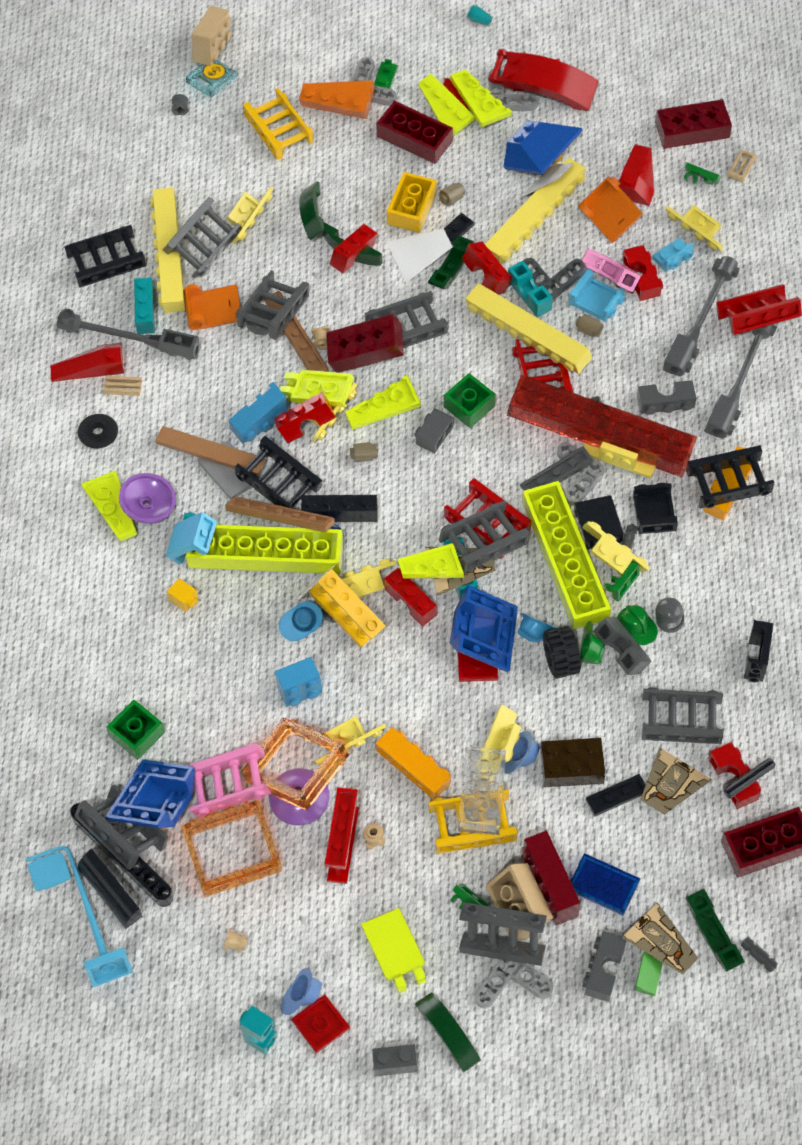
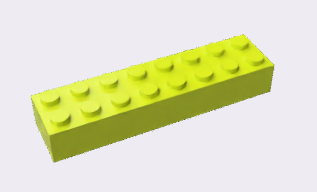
[522,481,611,630]
[186,525,344,574]

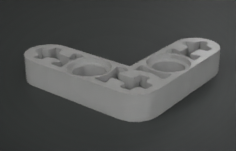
[352,57,397,106]
[488,69,538,111]
[557,442,604,506]
[475,959,553,1009]

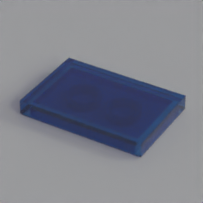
[571,853,641,916]

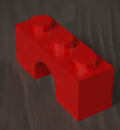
[329,224,378,274]
[462,241,512,295]
[622,245,663,301]
[274,392,336,443]
[384,568,437,627]
[708,742,761,809]

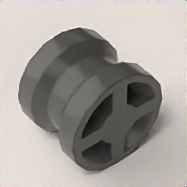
[171,94,188,115]

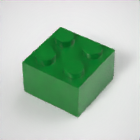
[443,373,496,428]
[106,699,165,760]

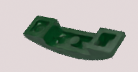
[299,181,324,240]
[323,222,383,266]
[428,235,474,289]
[685,888,745,972]
[415,992,481,1073]

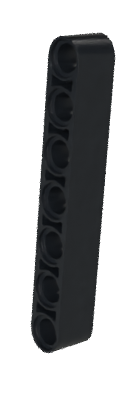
[70,803,173,907]

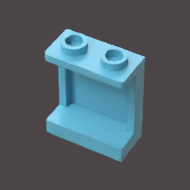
[569,269,626,322]
[166,512,217,564]

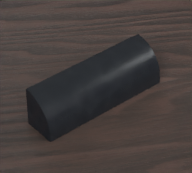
[78,848,142,929]

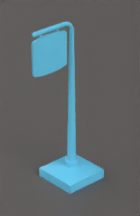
[26,846,133,988]

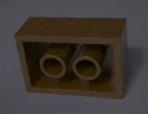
[540,738,605,788]

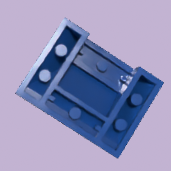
[503,120,583,175]
[450,585,518,673]
[105,759,195,828]

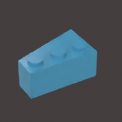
[229,382,287,444]

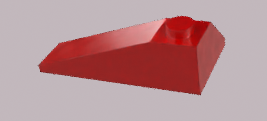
[619,144,654,206]
[50,342,124,382]

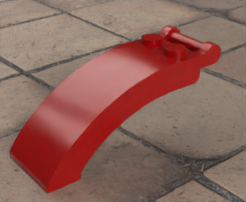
[488,49,599,111]

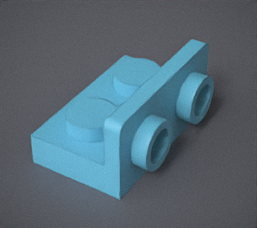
[652,238,694,272]

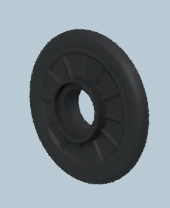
[78,414,118,449]

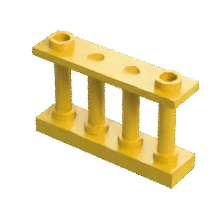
[243,88,314,160]
[308,569,385,647]
[428,788,518,854]

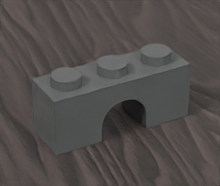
[637,380,697,415]
[593,618,652,675]
[582,931,627,1002]

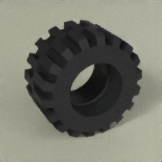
[543,626,581,679]

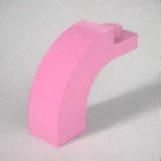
[581,248,641,292]

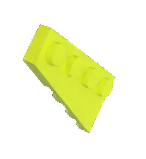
[450,69,512,127]
[418,73,475,137]
[345,375,421,430]
[81,470,138,542]

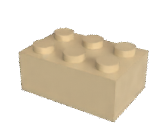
[191,5,231,66]
[486,863,553,940]

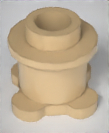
[311,326,329,350]
[362,824,385,850]
[223,928,248,954]

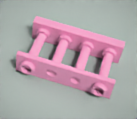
[187,743,272,817]

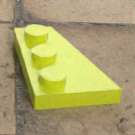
[397,543,464,578]

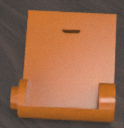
[578,176,643,243]
[183,284,241,330]

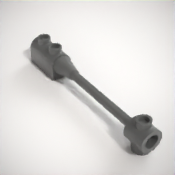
[663,256,740,376]
[57,308,200,360]
[704,324,777,438]

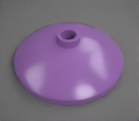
[119,473,176,524]
[269,768,329,826]

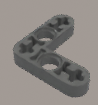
[524,258,587,300]

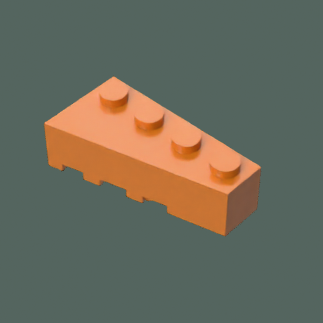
[299,80,375,119]

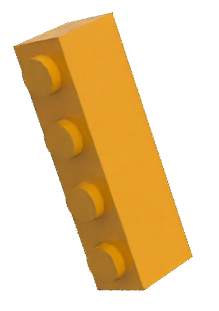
[703,446,753,521]
[375,727,451,799]

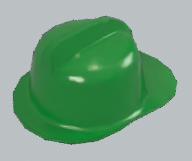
[617,605,658,645]
[580,621,605,665]

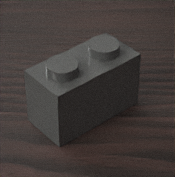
[414,408,454,454]
[372,1044,418,1077]

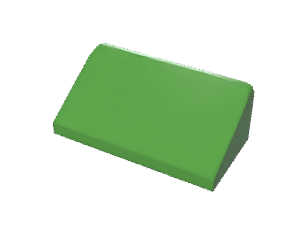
[635,952,663,996]

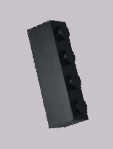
[301,495,378,522]

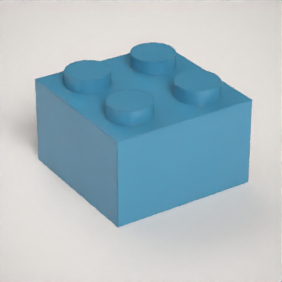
[275,657,322,707]

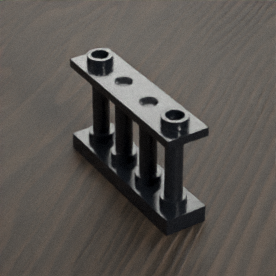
[64,225,146,288]
[235,436,323,509]
[686,445,775,509]

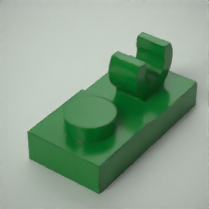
[374,58,398,89]
[684,162,721,185]
[605,561,640,602]
[451,883,491,910]

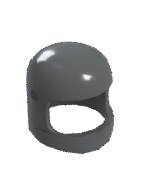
[655,597,684,633]

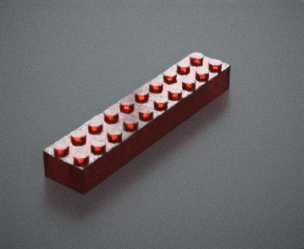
[507,375,697,477]

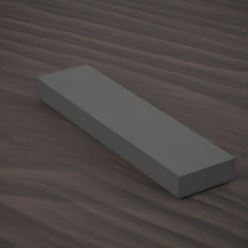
[520,446,594,491]

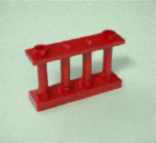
[716,284,802,335]
[512,339,573,409]
[444,478,531,559]
[325,787,359,884]

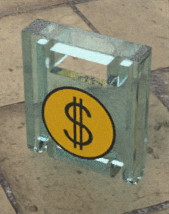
[186,60,238,98]

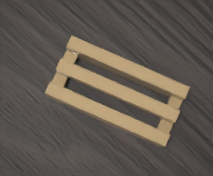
[727,149,757,183]
[103,376,142,396]

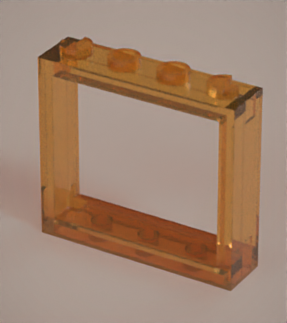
[241,717,349,811]
[181,800,282,898]

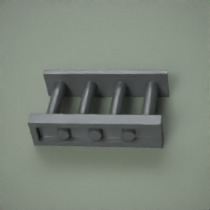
[162,196,241,278]
[236,270,309,340]
[364,291,448,348]
[439,500,530,574]
[641,687,723,744]
[74,785,169,870]
[459,902,547,966]

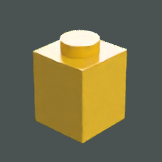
[166,578,198,612]

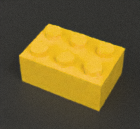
[386,172,437,233]

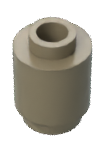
[439,182,465,206]
[575,314,604,337]
[350,442,377,462]

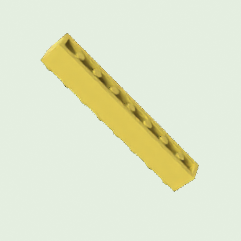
[485,157,586,265]
[150,187,185,313]
[465,283,592,374]

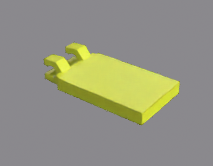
[280,370,354,407]
[361,908,426,993]

